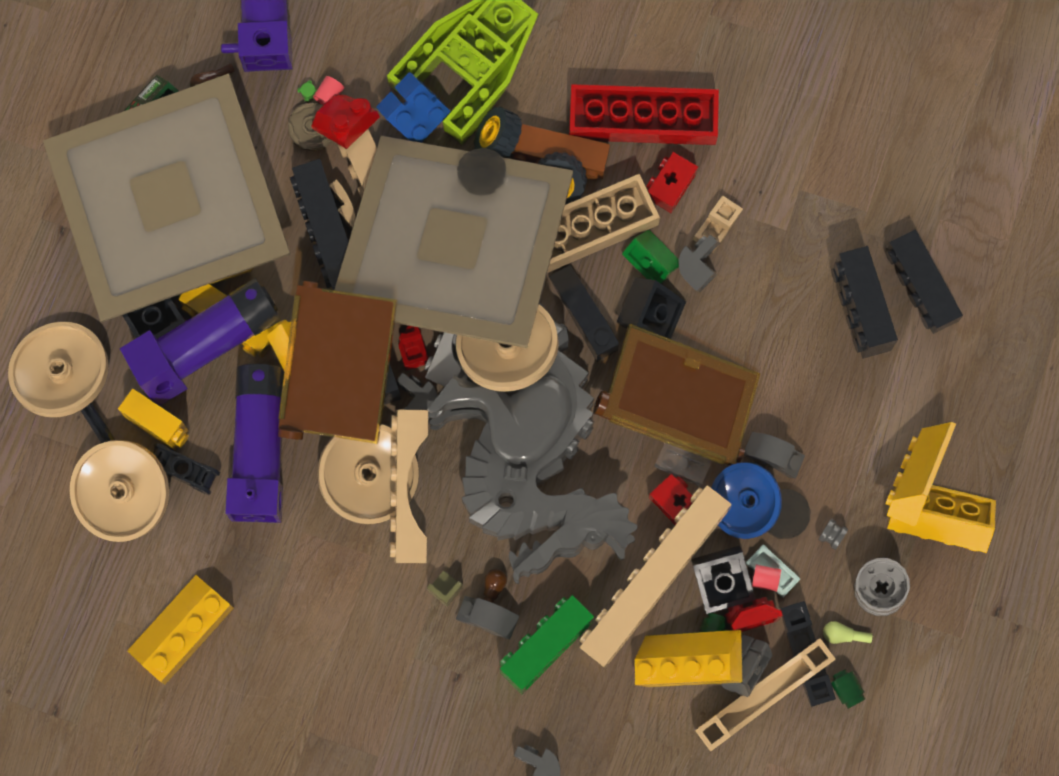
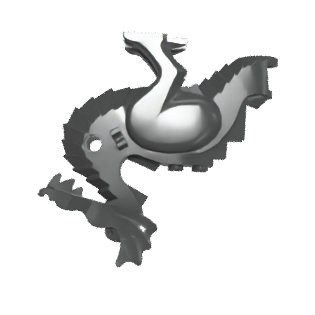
[428,303,638,584]

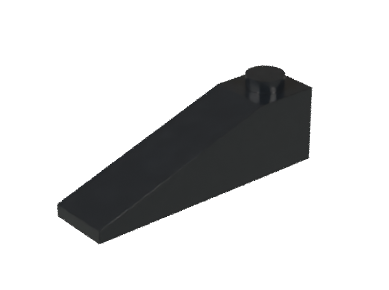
[549,265,619,362]

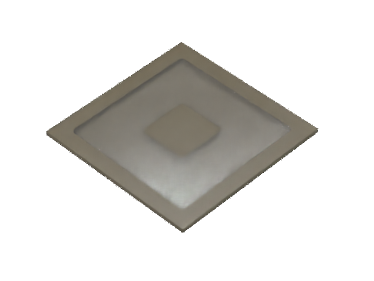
[43,74,290,322]
[334,136,573,348]

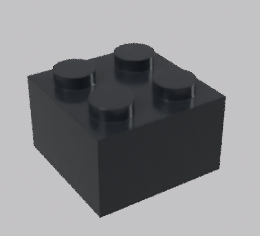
[122,298,186,339]

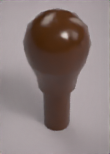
[190,63,235,87]
[483,569,507,603]

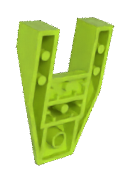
[387,0,538,145]

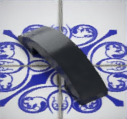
[780,601,836,707]

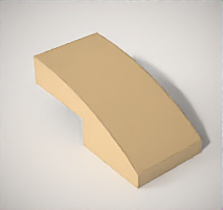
[329,179,356,231]
[693,196,743,253]

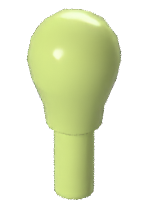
[823,621,873,644]

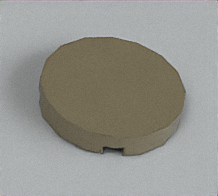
[288,102,332,151]

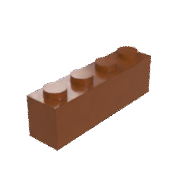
[510,124,610,180]

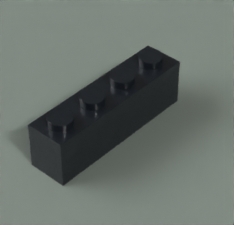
[886,229,963,334]

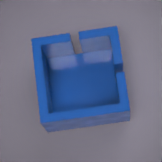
[376,72,451,143]

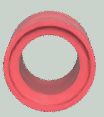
[313,76,344,105]
[752,564,781,592]

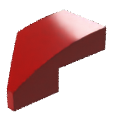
[398,325,428,371]

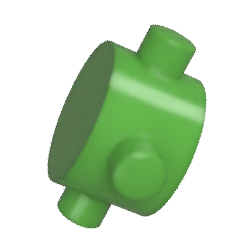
[298,81,317,102]

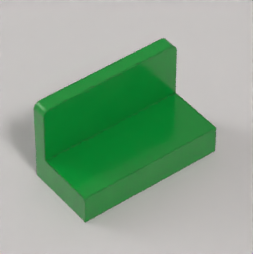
[622,230,679,284]

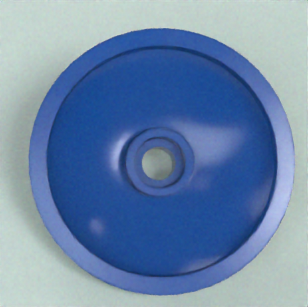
[711,463,782,539]

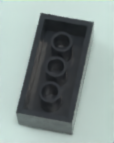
[831,246,898,359]

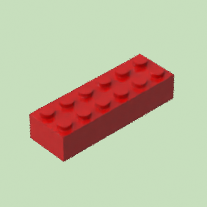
[569,84,719,145]

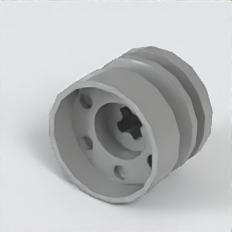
[854,558,910,616]

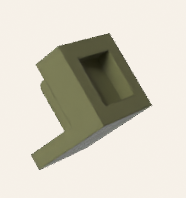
[427,570,463,607]

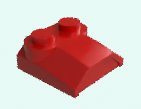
[311,95,380,149]
[725,597,783,632]

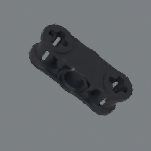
[153,442,221,495]

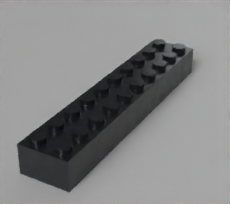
[289,159,401,406]

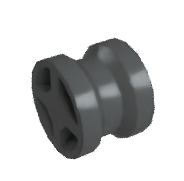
[818,518,848,550]

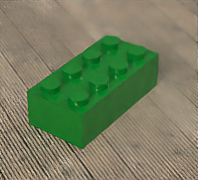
[500,595,594,695]

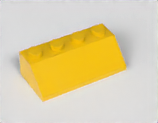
[886,422,956,527]
[887,485,996,553]
[127,575,234,685]
[635,630,742,687]

